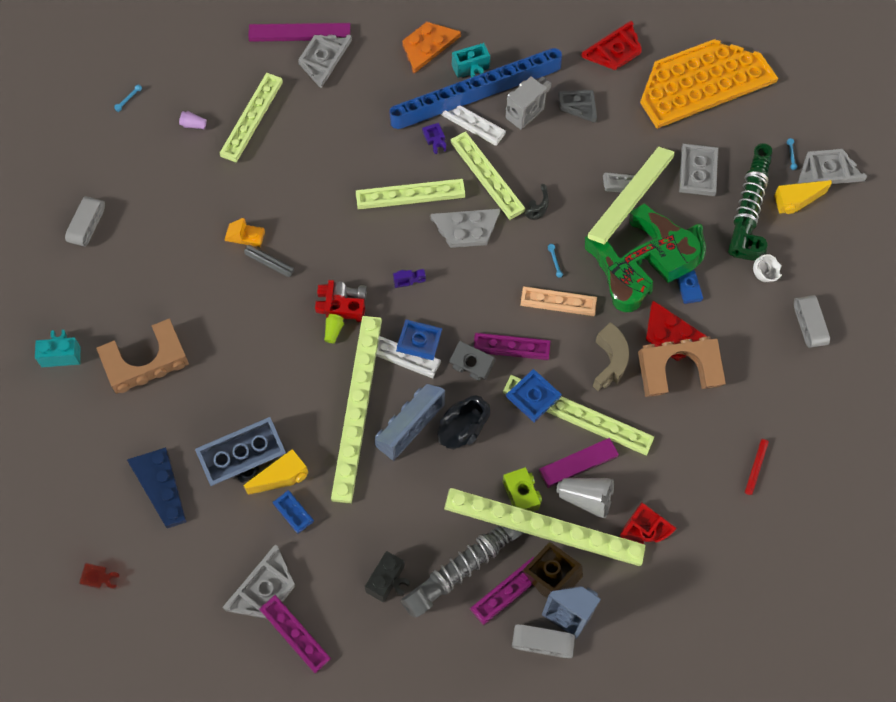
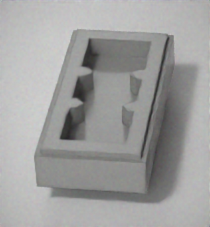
[603,172,635,193]

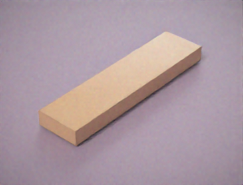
[520,286,597,316]

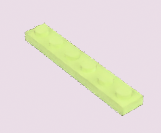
[220,73,283,163]
[451,131,525,220]
[356,179,465,209]

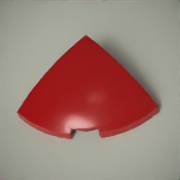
[619,502,677,544]

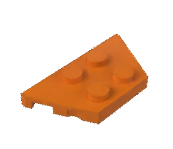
[402,22,461,73]

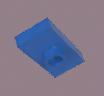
[677,269,703,304]
[273,490,314,534]

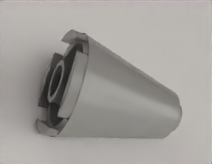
[556,478,614,518]

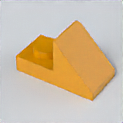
[225,218,265,247]

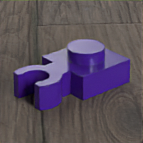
[422,123,446,154]
[393,269,426,288]

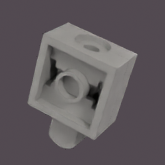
[506,76,552,130]

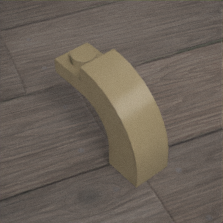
[593,322,629,391]

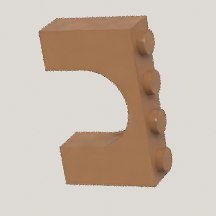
[96,318,189,394]
[638,336,726,397]

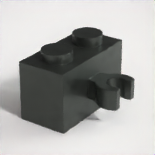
[365,551,410,603]

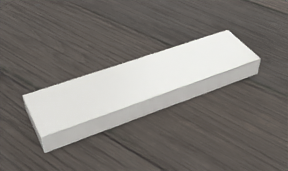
[440,106,506,146]
[376,336,441,378]

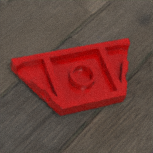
[582,21,642,71]
[646,301,707,361]

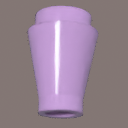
[179,111,207,129]

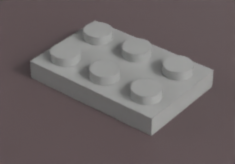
[679,144,718,196]

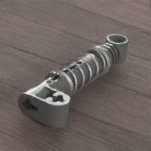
[400,525,524,617]

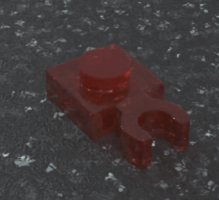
[79,563,120,589]

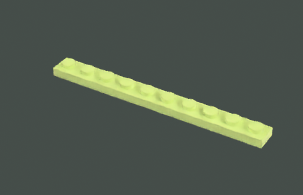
[331,316,382,504]
[444,488,646,566]

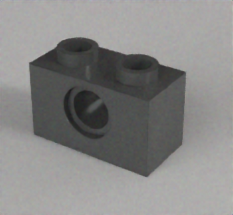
[449,341,496,381]

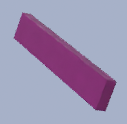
[248,23,350,42]

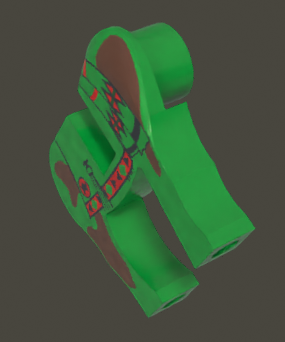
[585,203,706,312]

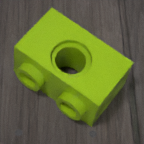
[502,467,542,512]

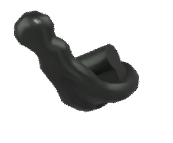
[525,184,549,220]

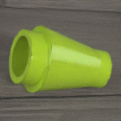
[324,314,344,344]

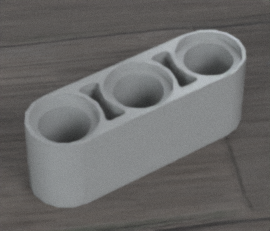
[65,196,105,247]
[794,295,830,348]
[512,625,575,658]

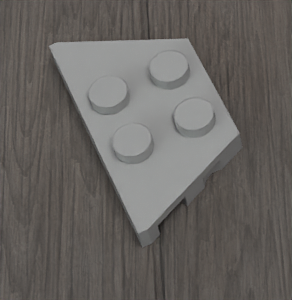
[298,35,352,88]
[798,149,867,184]
[431,209,500,248]
[223,545,295,619]

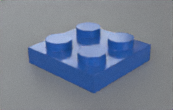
[396,320,442,361]
[506,369,562,422]

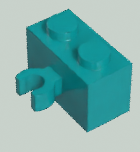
[452,43,490,78]
[35,330,81,367]

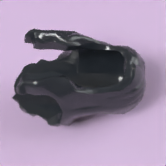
[437,395,490,450]

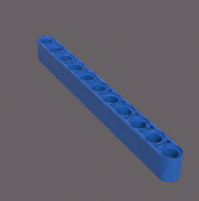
[389,48,562,129]

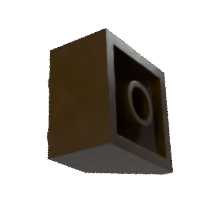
[523,542,583,599]

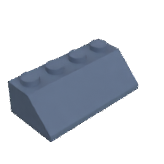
[375,384,445,461]
[195,417,286,486]
[542,587,601,639]

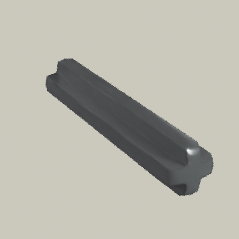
[244,245,294,277]

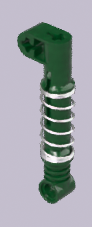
[728,143,772,261]

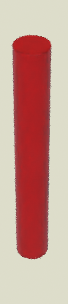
[745,439,769,495]

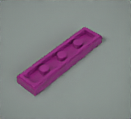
[473,333,551,360]
[539,438,619,488]
[470,556,535,626]
[259,595,331,674]

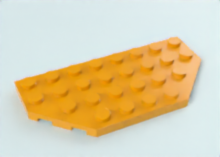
[640,39,778,129]

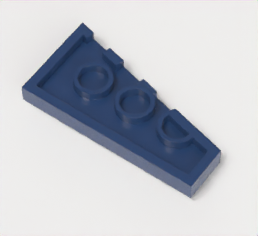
[127,447,187,529]

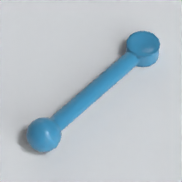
[114,84,142,112]
[787,138,797,170]
[548,244,563,278]

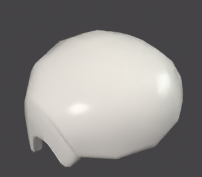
[753,254,782,282]

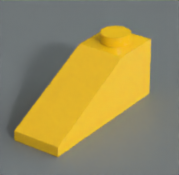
[774,180,832,214]
[243,449,308,495]

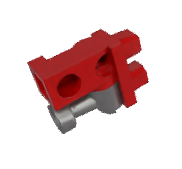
[315,280,367,322]

